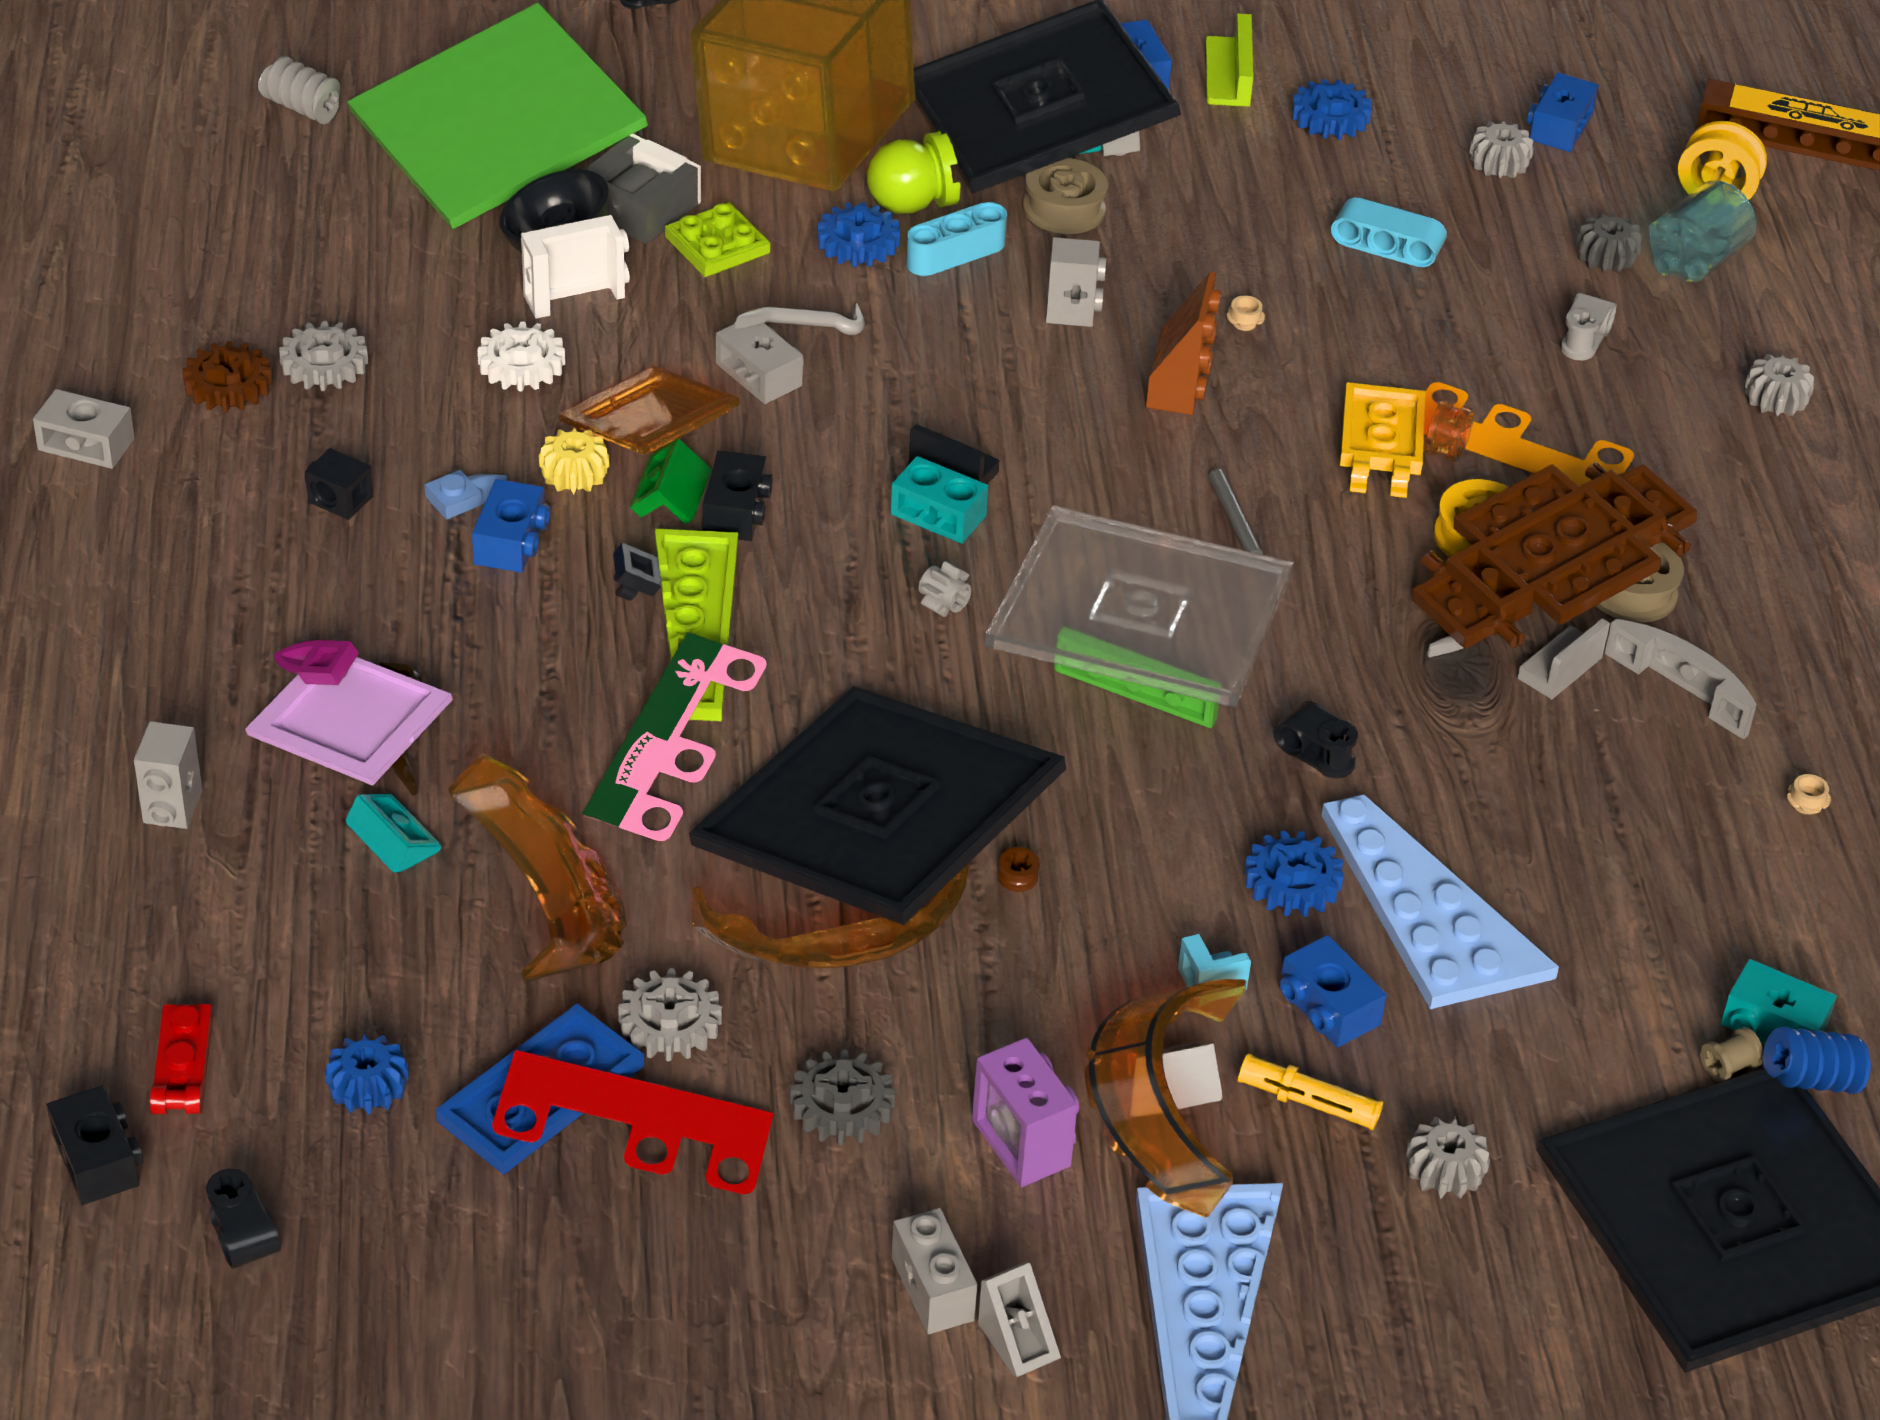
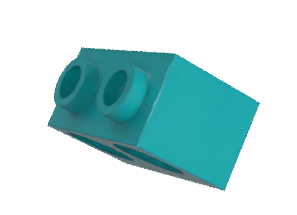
[891,456,989,544]

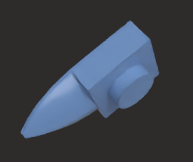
[424,470,508,520]

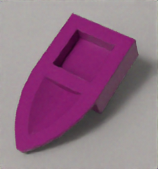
[273,640,359,685]

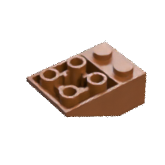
[1146,272,1221,415]

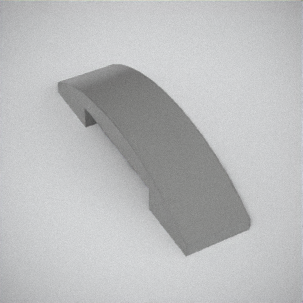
[1604,619,1757,740]

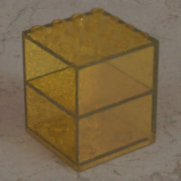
[690,0,915,192]

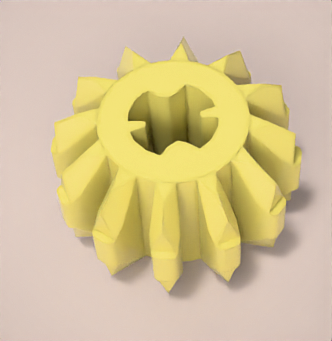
[539,427,609,495]

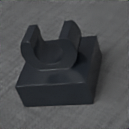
[613,543,662,601]

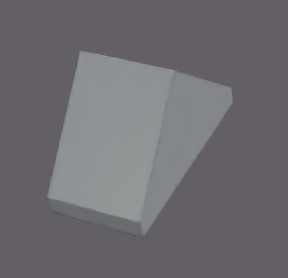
[978,1262,1061,1377]

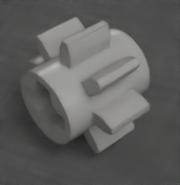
[919,561,971,617]

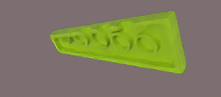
[655,529,738,721]

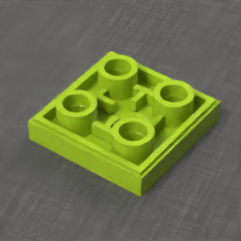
[665,202,770,277]

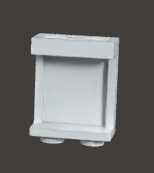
[521,215,630,319]

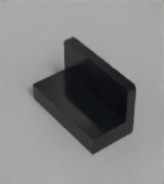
[908,424,1000,485]

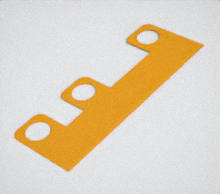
[1424,382,1634,487]

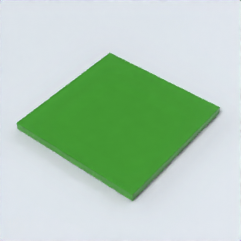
[347,3,648,230]

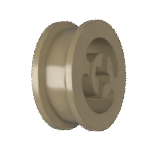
[1023,158,1108,234]
[1596,543,1684,623]

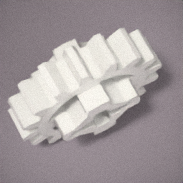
[478,322,565,391]

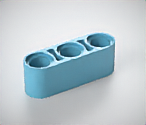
[1331,197,1447,267]
[906,202,1007,276]

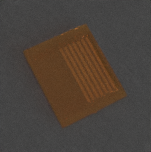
[558,366,740,455]

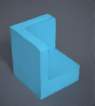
[1178,934,1251,1002]

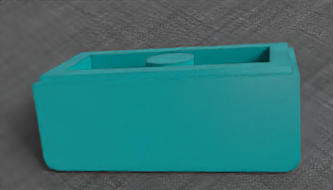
[346,794,442,873]

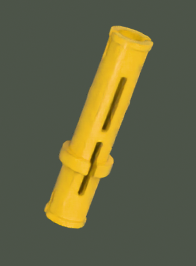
[1238,1053,1384,1131]

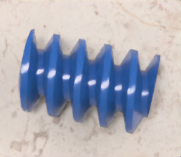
[1763,1026,1871,1095]

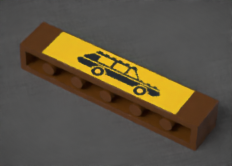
[1695,78,1880,171]

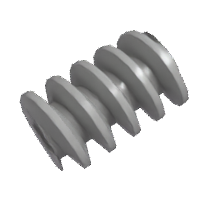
[258,56,340,125]

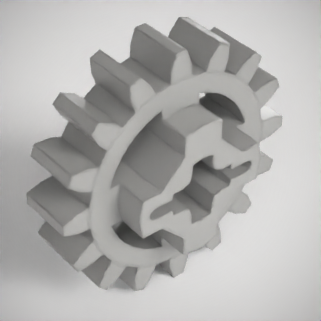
[279,321,368,391]
[618,968,722,1061]

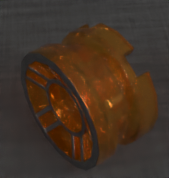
[1424,399,1475,463]

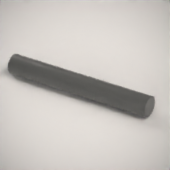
[1208,469,1263,562]

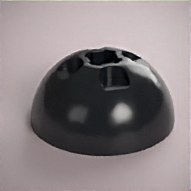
[500,169,612,253]

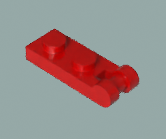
[150,1004,213,1115]

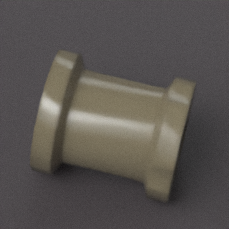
[1700,1027,1764,1083]

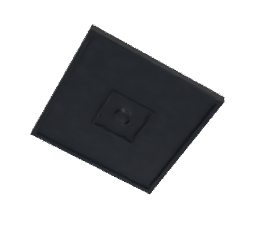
[901,0,1181,194]
[689,686,1066,925]
[1536,1068,1880,1373]

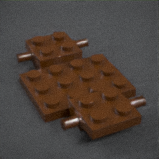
[1412,462,1697,649]

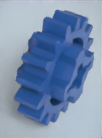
[1292,79,1372,140]
[817,202,900,267]
[1244,831,1344,917]

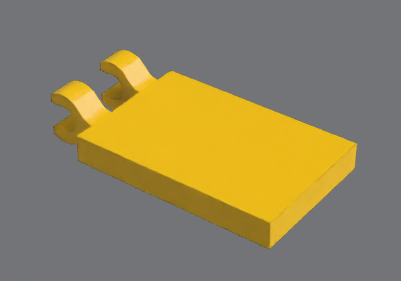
[1340,382,1426,498]

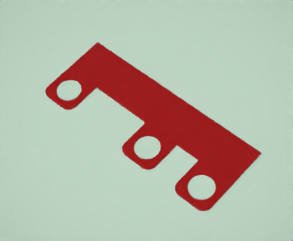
[492,1050,774,1195]

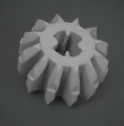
[1469,121,1534,179]
[1745,354,1814,417]
[1406,1116,1490,1200]

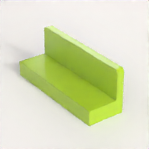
[1206,13,1254,107]

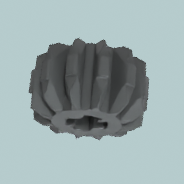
[1576,213,1642,273]

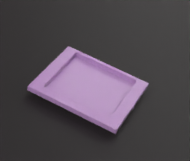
[245,657,453,786]

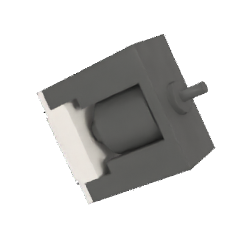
[583,134,701,244]

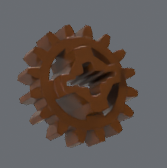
[182,341,273,412]

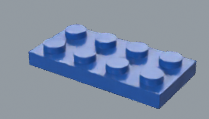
[436,1004,644,1175]

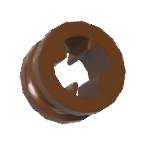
[998,847,1040,892]

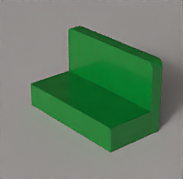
[629,438,711,524]

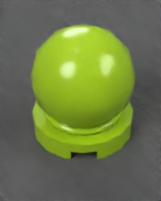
[866,131,961,214]

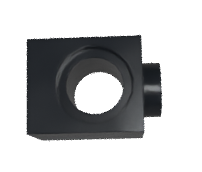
[305,448,373,520]

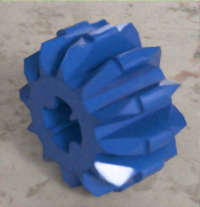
[325,1032,409,1116]

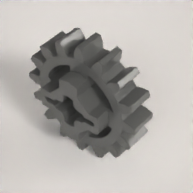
[790,1049,895,1145]

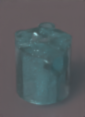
[1649,180,1757,282]

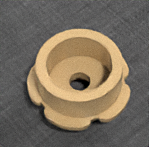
[1227,295,1265,331]
[1787,774,1831,815]

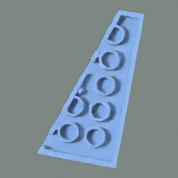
[1321,795,1559,1009]
[1136,1183,1283,1420]

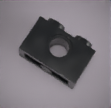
[703,450,773,541]
[46,1085,144,1205]

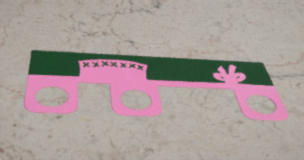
[582,632,767,841]

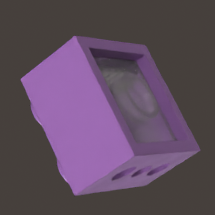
[972,1038,1079,1188]

